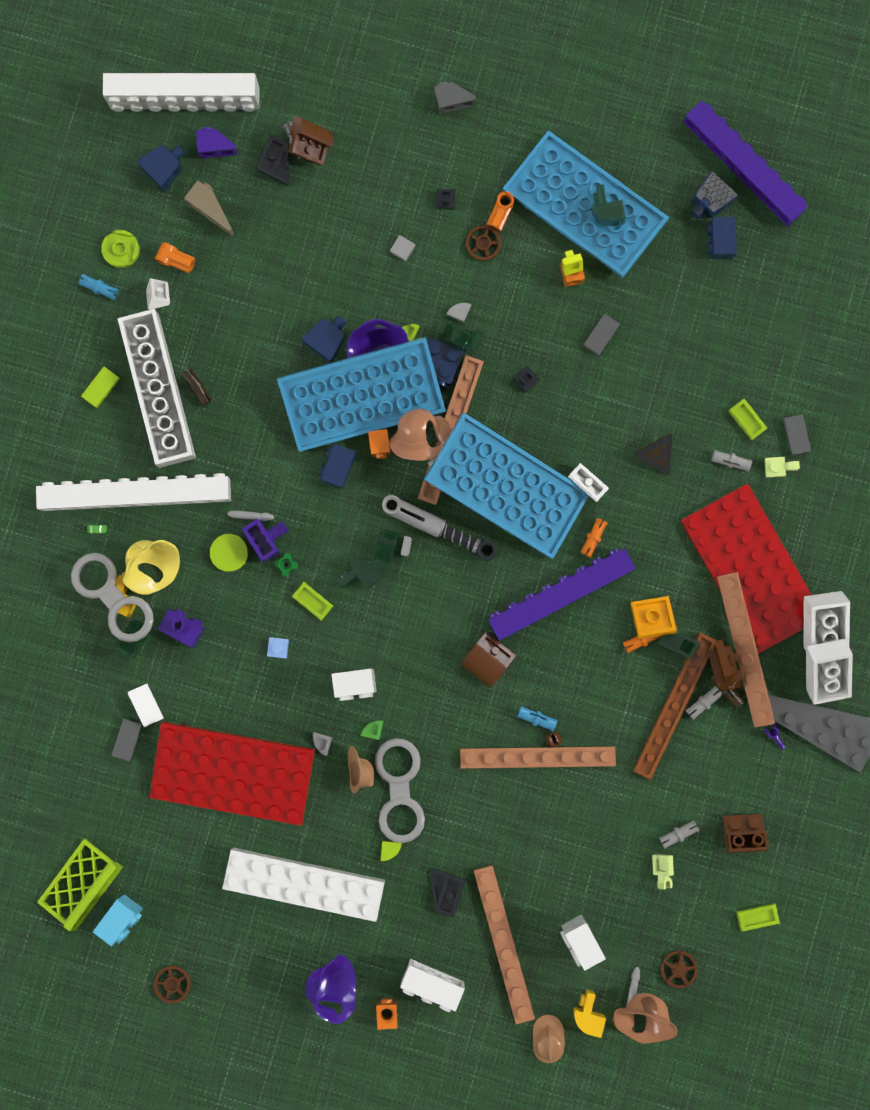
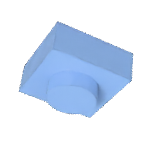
[267,637,289,659]

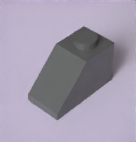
[434,82,476,115]

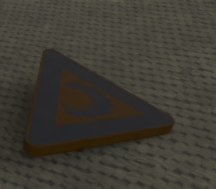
[635,434,672,475]

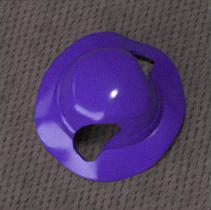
[347,319,409,358]
[306,954,356,1024]

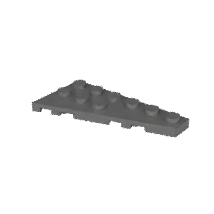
[768,695,870,772]

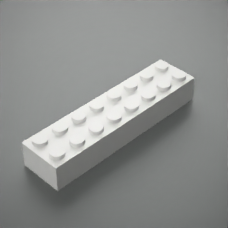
[103,73,259,112]
[118,309,196,468]
[222,848,385,922]

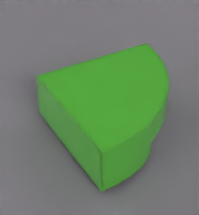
[361,721,384,740]

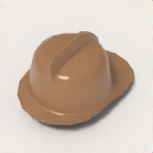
[347,746,374,793]
[533,1015,565,1063]

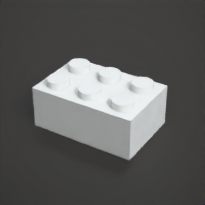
[804,591,850,650]
[806,639,853,705]
[332,669,377,701]
[560,915,606,971]
[400,959,465,1012]

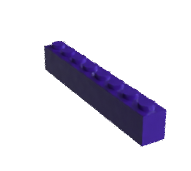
[683,100,808,227]
[488,548,636,641]

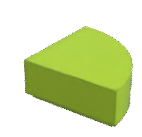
[402,324,420,341]
[381,841,402,861]

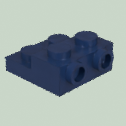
[427,337,465,388]

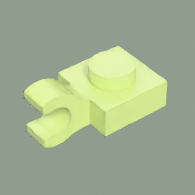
[764,457,800,478]
[652,854,674,890]

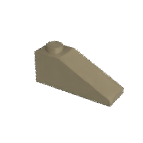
[184,181,234,236]

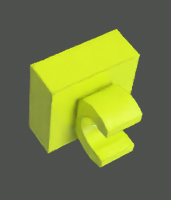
[562,250,583,276]

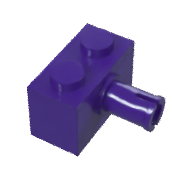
[242,519,289,563]
[158,608,205,648]

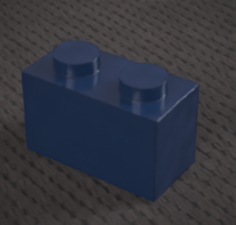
[707,217,737,259]
[319,444,356,489]

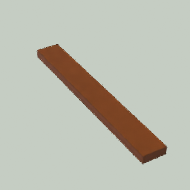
[633,632,717,780]

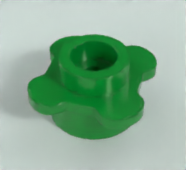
[275,553,298,576]

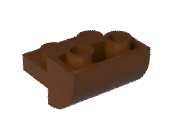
[288,116,333,166]
[460,632,516,688]
[708,640,743,690]
[722,814,769,854]

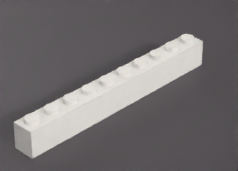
[36,473,231,511]

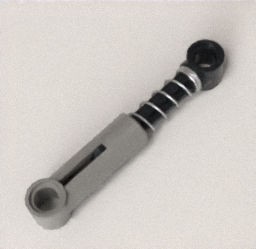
[382,495,497,561]

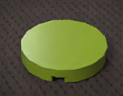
[101,230,140,268]
[210,534,248,572]

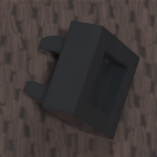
[436,189,456,210]
[513,366,540,393]

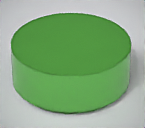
[87,525,107,533]

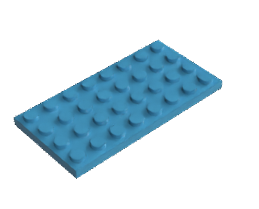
[503,130,669,278]
[277,337,446,452]
[423,413,589,559]

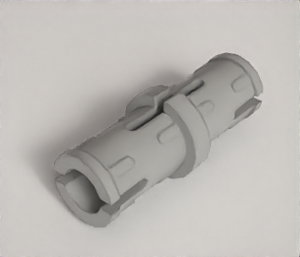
[711,450,752,472]
[685,686,722,720]
[659,820,699,849]

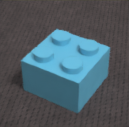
[93,895,143,947]

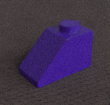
[196,127,238,159]

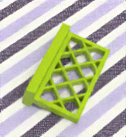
[37,839,123,931]

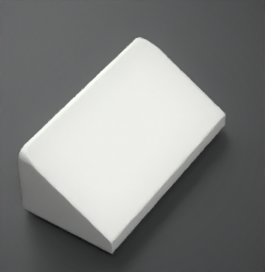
[146,279,170,310]
[568,463,609,502]
[128,684,164,727]

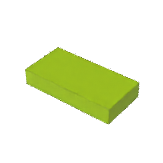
[81,367,120,408]
[728,399,767,441]
[292,582,334,621]
[736,903,780,932]

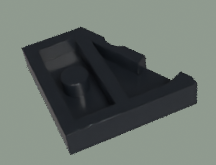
[255,135,290,186]
[429,868,466,918]

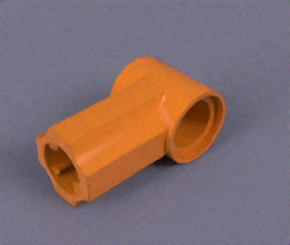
[486,191,514,232]
[154,242,195,274]

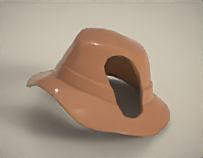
[389,409,452,461]
[613,993,677,1044]

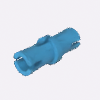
[79,274,118,300]
[517,706,557,731]

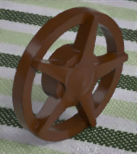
[466,225,501,261]
[660,950,698,988]
[154,965,191,1004]

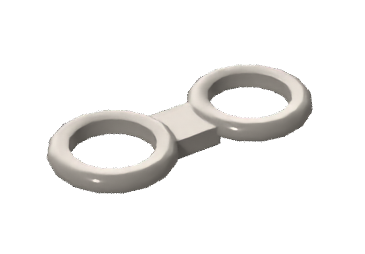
[71,553,154,642]
[375,738,425,843]

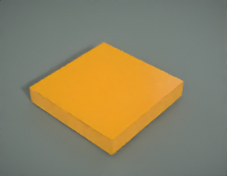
[630,596,677,639]

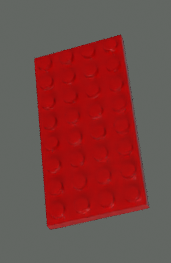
[681,484,812,654]
[149,722,315,826]

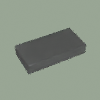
[583,314,620,356]
[783,414,811,456]
[111,719,143,762]

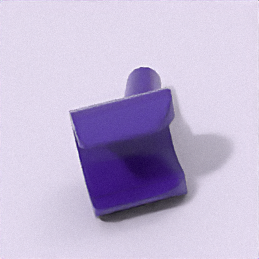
[764,724,785,750]

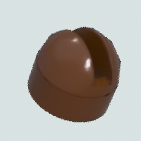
[546,731,562,747]

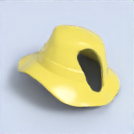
[122,540,180,595]

